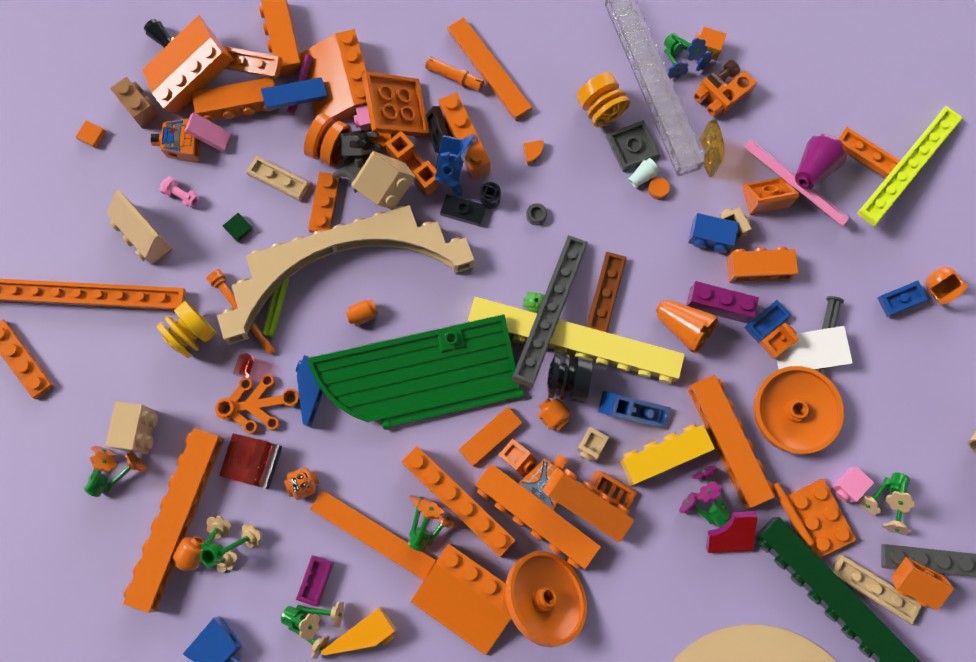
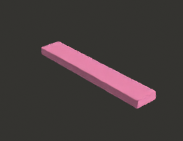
[745,140,849,225]

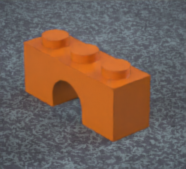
[385,131,442,197]

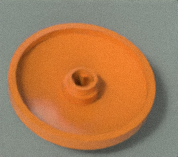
[753,366,844,455]
[505,551,587,648]

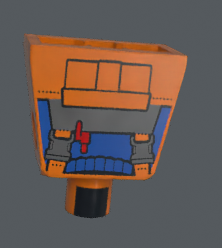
[150,119,201,163]

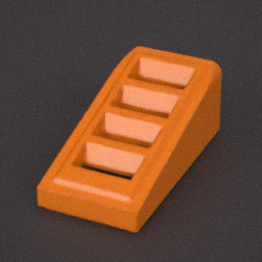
[589,471,637,510]

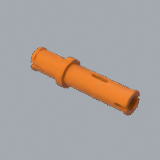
[425,56,484,92]

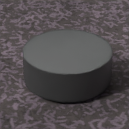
[526,203,547,225]

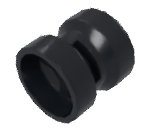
[480,182,501,209]

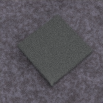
[606,120,661,172]

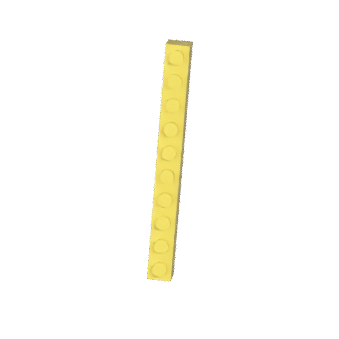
[468,297,685,384]

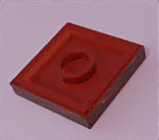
[219,433,272,486]

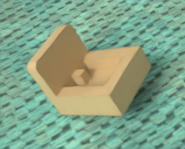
[719,207,752,239]
[577,426,609,462]

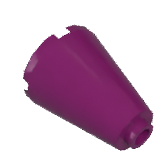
[795,134,847,189]

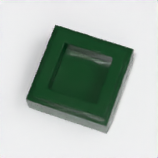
[222,213,253,243]

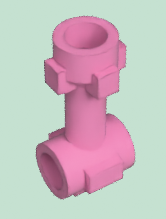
[159,176,199,207]

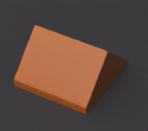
[742,177,799,215]

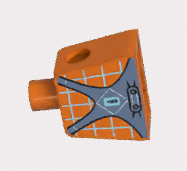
[519,454,569,510]

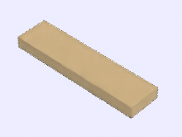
[831,555,922,625]

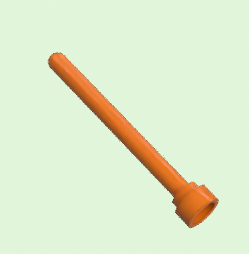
[206,269,275,354]

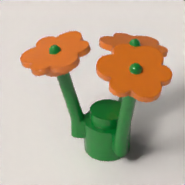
[84,446,147,497]
[408,495,457,551]

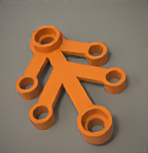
[215,374,300,434]

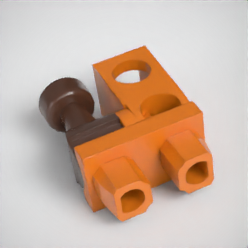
[693,60,757,117]

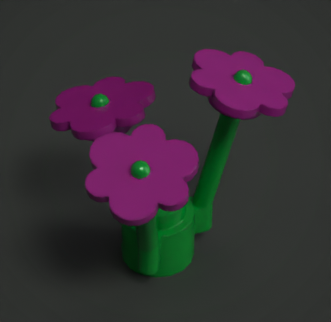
[679,466,731,527]

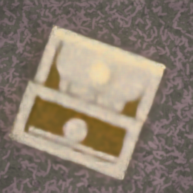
[699,119,724,177]

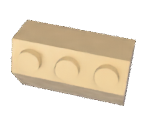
[106,190,172,265]

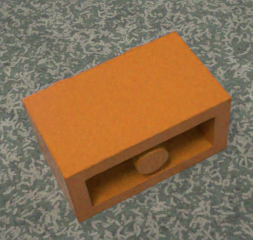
[890,557,954,610]

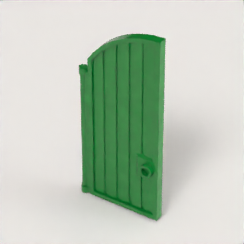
[307,314,524,430]

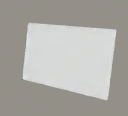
[776,326,852,369]

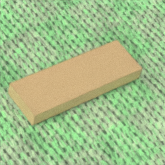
[246,155,311,202]

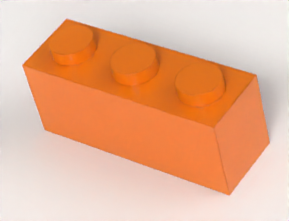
[726,247,798,282]

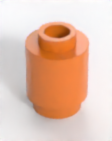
[345,299,379,327]

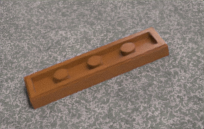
[586,251,627,332]

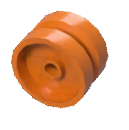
[304,113,352,167]

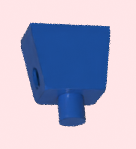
[183,616,242,662]

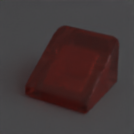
[233,353,255,378]

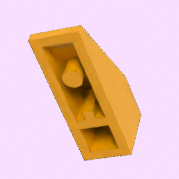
[321,607,397,655]

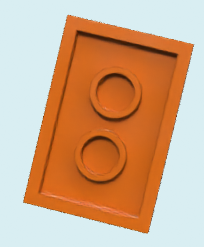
[786,478,856,558]

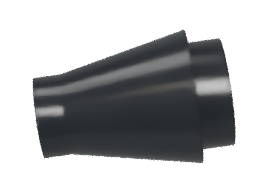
[144,19,171,48]

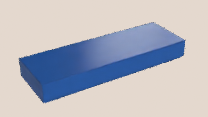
[261,77,327,111]

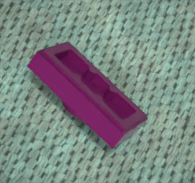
[296,555,334,607]

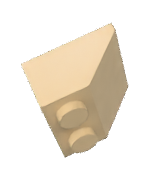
[351,151,415,210]

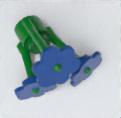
[664,33,713,78]

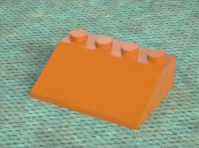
[142,15,234,115]
[300,29,367,122]
[410,543,511,655]

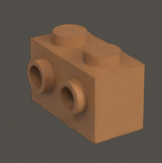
[110,77,159,128]

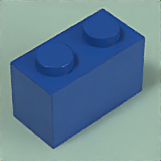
[688,213,739,253]

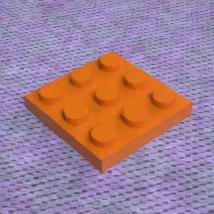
[362,71,430,137]

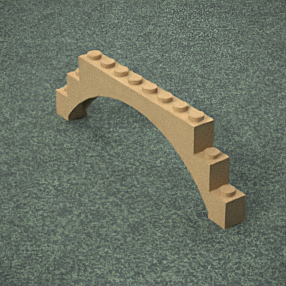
[217,205,474,345]

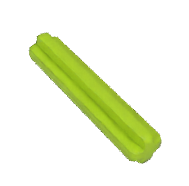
[262,279,289,337]

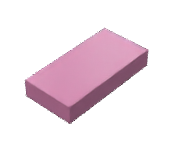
[184,112,231,152]

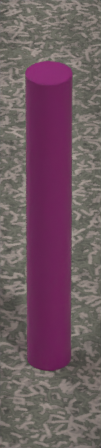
[287,54,313,114]

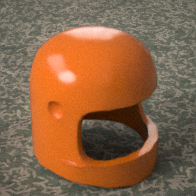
[925,266,968,305]

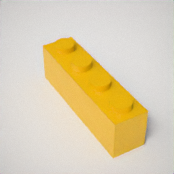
[620,424,715,486]

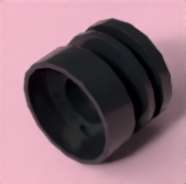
[547,352,593,403]

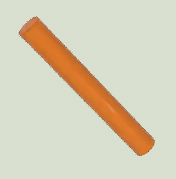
[772,482,814,546]

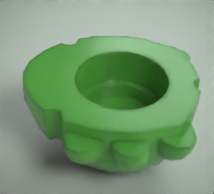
[523,292,545,313]

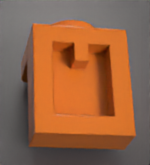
[498,438,537,477]

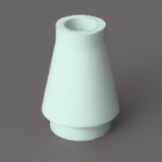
[628,158,660,188]

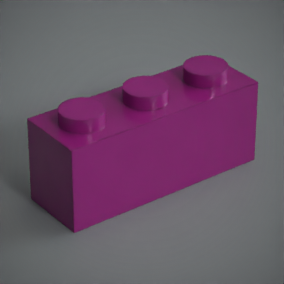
[686,281,759,324]

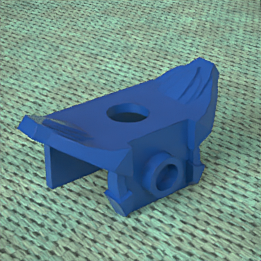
[435,134,477,197]

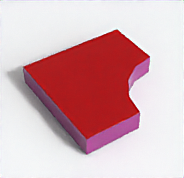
[706,511,758,553]

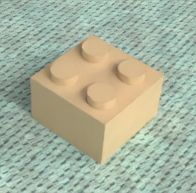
[105,401,158,454]

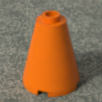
[656,299,718,354]

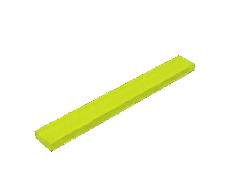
[857,106,963,227]

